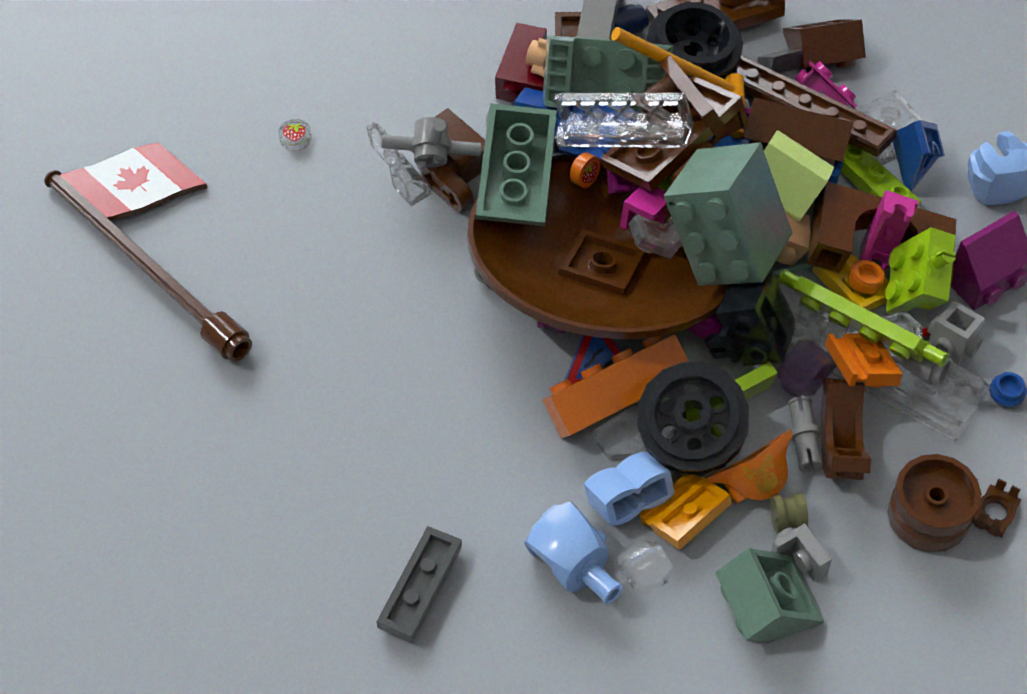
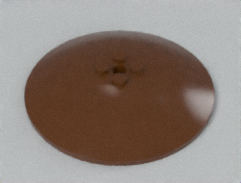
[467,154,729,339]

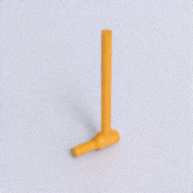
[611,27,745,138]

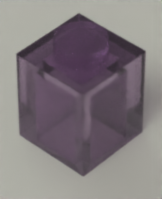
[776,340,837,397]

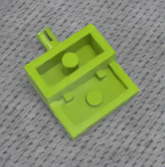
[885,227,956,316]

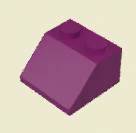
[950,211,1027,310]

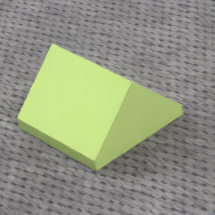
[764,130,834,222]

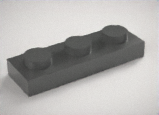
[376,526,462,642]

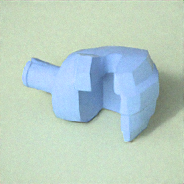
[968,131,1027,206]
[524,501,623,604]

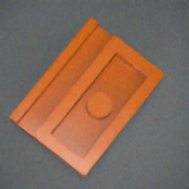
[825,334,903,388]

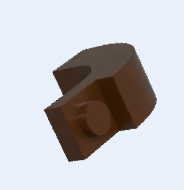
[821,377,871,480]

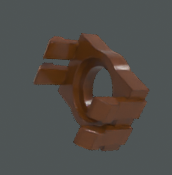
[972,478,1022,538]

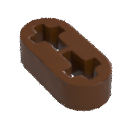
[421,165,474,212]

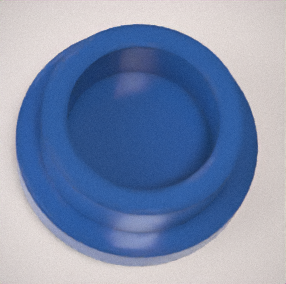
[989,372,1027,407]

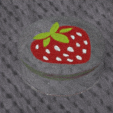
[278,119,312,151]

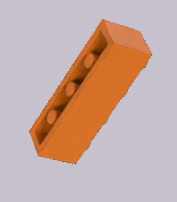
[542,334,689,438]

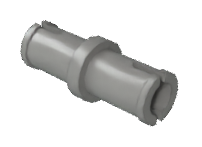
[788,396,823,472]

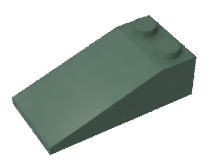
[475,103,557,226]

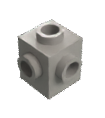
[927,300,985,366]

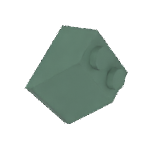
[715,548,825,643]

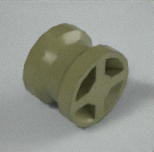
[770,493,809,533]

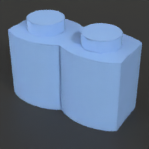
[584,452,675,526]

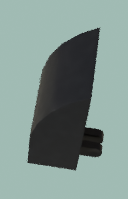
[704,269,795,366]

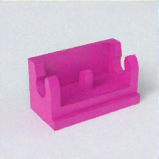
[859,190,919,271]

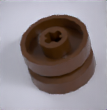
[887,454,982,552]

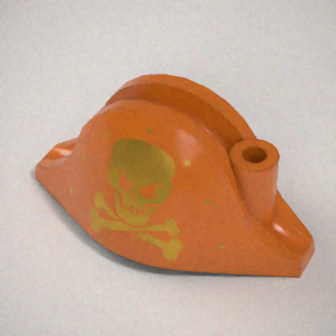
[705,430,793,504]

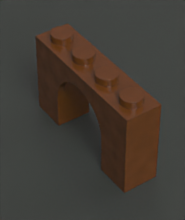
[807,182,957,285]

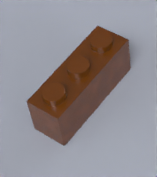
[744,97,854,167]

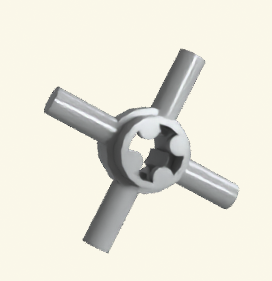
[380,117,481,170]

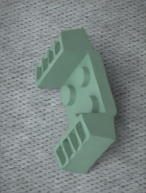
[542,35,673,115]

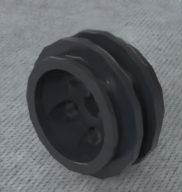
[646,2,743,79]
[637,362,749,476]

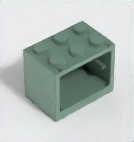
[664,142,792,286]

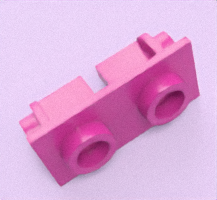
[794,61,857,109]

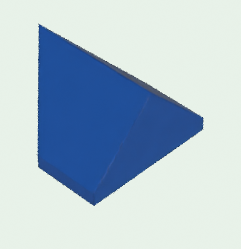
[893,120,945,192]

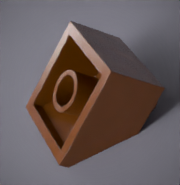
[783,19,866,72]

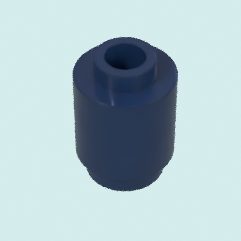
[614,4,649,35]

